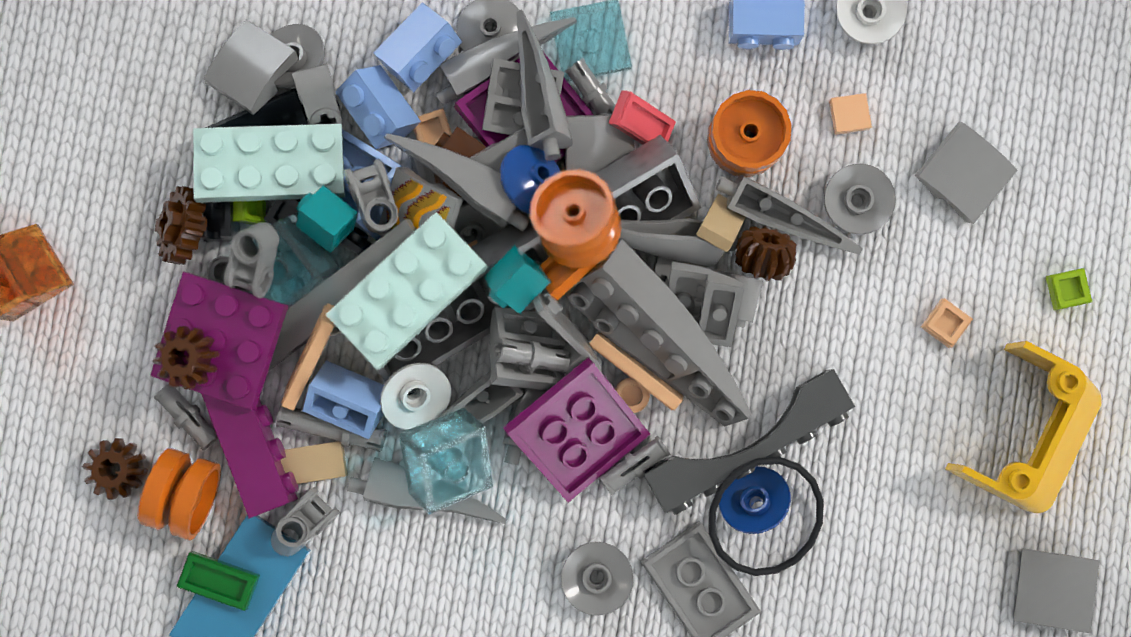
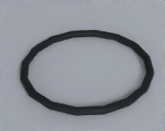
[708,457,824,576]

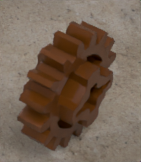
[155,186,207,265]

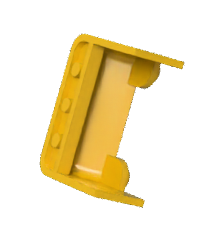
[945,341,1102,513]

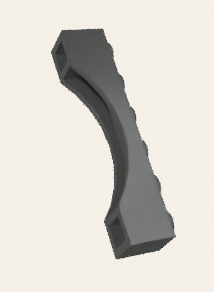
[644,369,855,515]

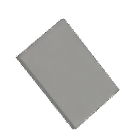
[641,521,761,637]

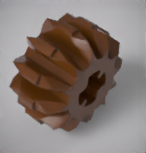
[735,226,797,282]
[152,326,220,390]
[82,438,148,500]

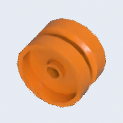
[707,90,792,177]
[530,169,621,268]
[138,448,221,540]

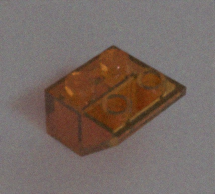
[0,224,74,322]

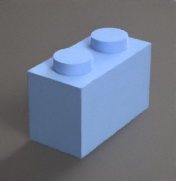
[729,0,805,50]
[374,2,462,92]
[336,65,421,149]
[302,360,384,439]

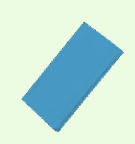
[169,515,311,637]

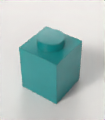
[296,185,358,253]
[484,245,550,314]

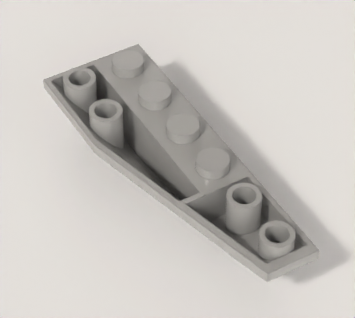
[564,239,752,426]

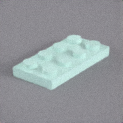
[193,124,345,203]
[326,212,488,370]

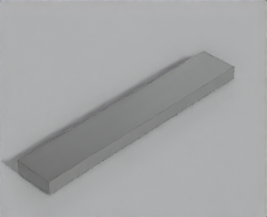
[268,219,417,372]

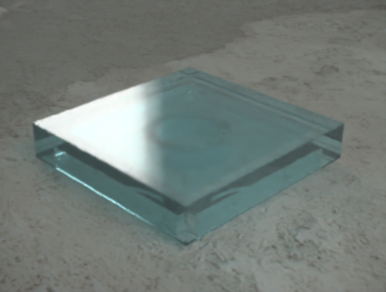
[550,0,632,82]

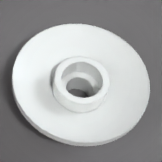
[836,0,907,44]
[380,363,451,430]

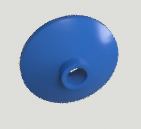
[500,145,561,214]
[719,466,791,534]

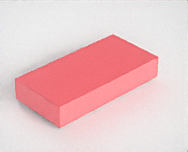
[609,90,676,145]

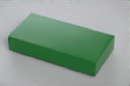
[176,551,260,611]

